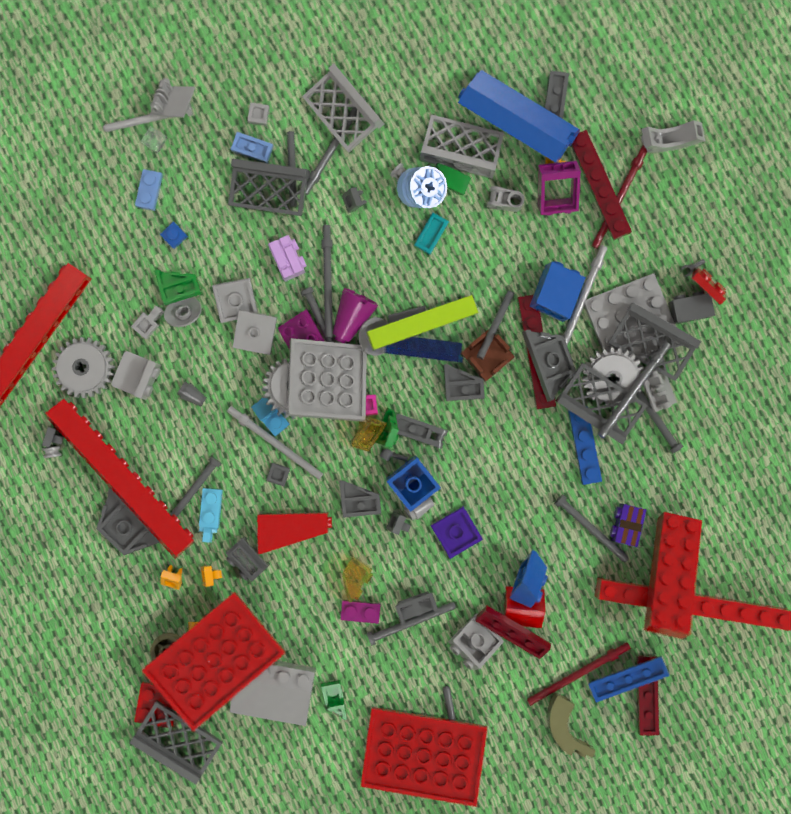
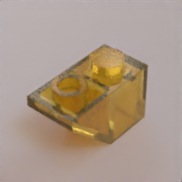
[342,556,373,603]

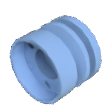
[397,166,447,208]

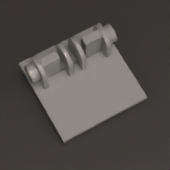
[149,78,195,118]
[643,367,677,413]

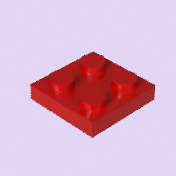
[692,268,726,305]
[134,682,175,728]

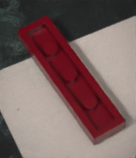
[475,605,551,659]
[636,655,659,736]

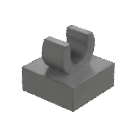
[342,187,367,213]
[42,426,64,448]
[386,511,411,535]

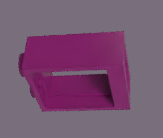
[538,161,581,215]

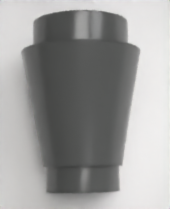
[177,381,207,407]

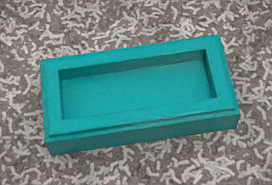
[414,213,449,255]

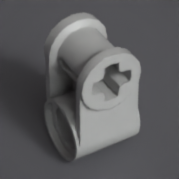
[486,186,524,212]

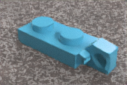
[199,488,223,543]

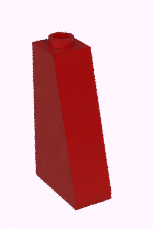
[257,512,332,554]

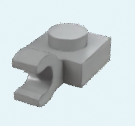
[131,306,165,339]

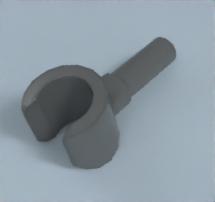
[680,259,705,277]
[380,449,408,461]

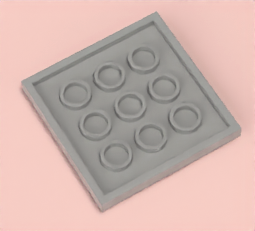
[584,273,680,360]
[287,338,367,422]

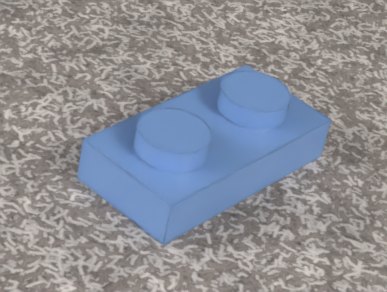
[231,132,274,163]
[135,169,163,211]

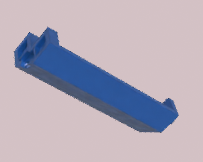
[458,70,580,163]

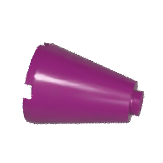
[333,288,378,343]

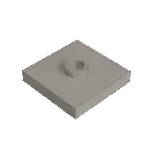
[212,278,258,323]
[233,310,277,355]

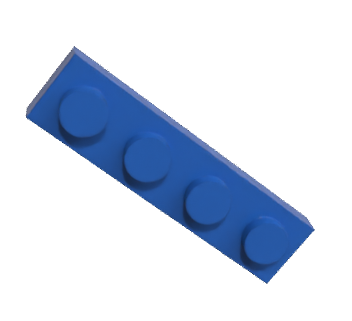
[568,406,602,485]
[588,656,670,702]

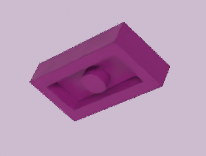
[340,600,381,624]

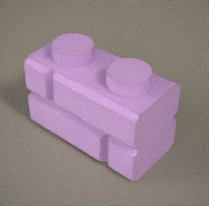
[268,235,307,281]

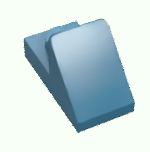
[251,398,290,437]

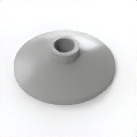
[164,297,202,327]
[359,317,390,356]

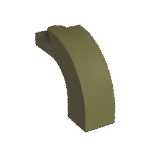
[547,692,596,758]

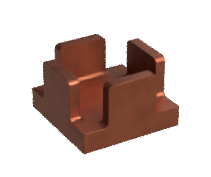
[461,329,515,382]

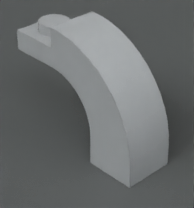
[641,120,706,153]

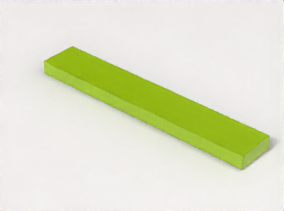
[366,295,479,351]

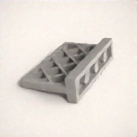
[302,63,384,153]
[420,115,504,179]

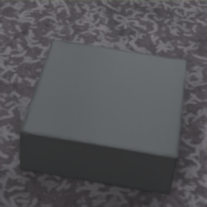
[266,462,291,487]

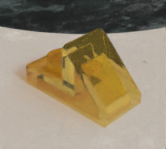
[351,417,387,452]

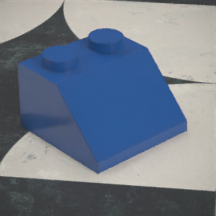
[386,455,441,512]
[510,550,548,608]

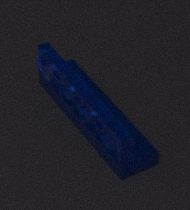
[384,337,463,363]

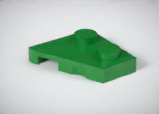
[154,270,202,306]
[373,408,399,449]

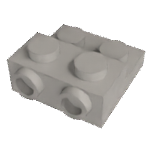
[448,613,504,670]

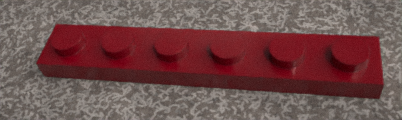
[571,129,632,241]
[517,294,556,410]

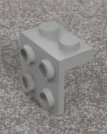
[111,351,161,400]

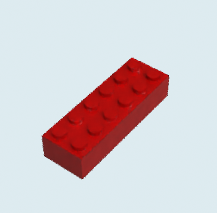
[644,512,702,639]

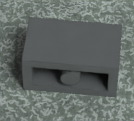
[668,291,715,324]

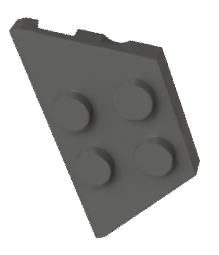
[522,330,576,402]
[96,488,160,555]

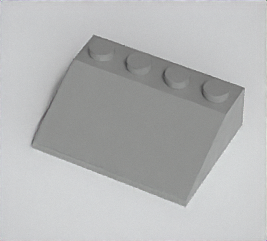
[230,661,316,726]

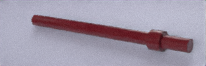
[591,145,647,249]
[527,642,631,706]

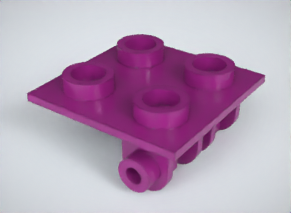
[278,309,324,350]

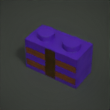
[610,503,646,547]

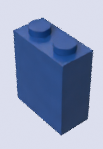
[529,261,586,322]

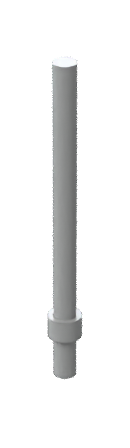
[563,245,608,345]
[227,406,323,480]

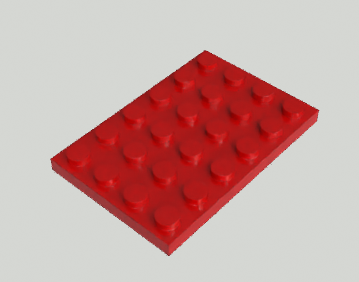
[141,592,286,731]
[360,707,488,807]

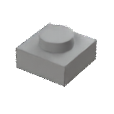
[247,102,270,126]

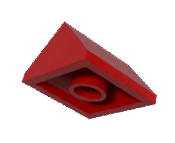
[504,586,546,628]

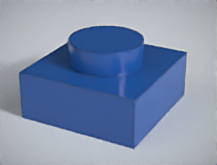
[160,222,188,249]

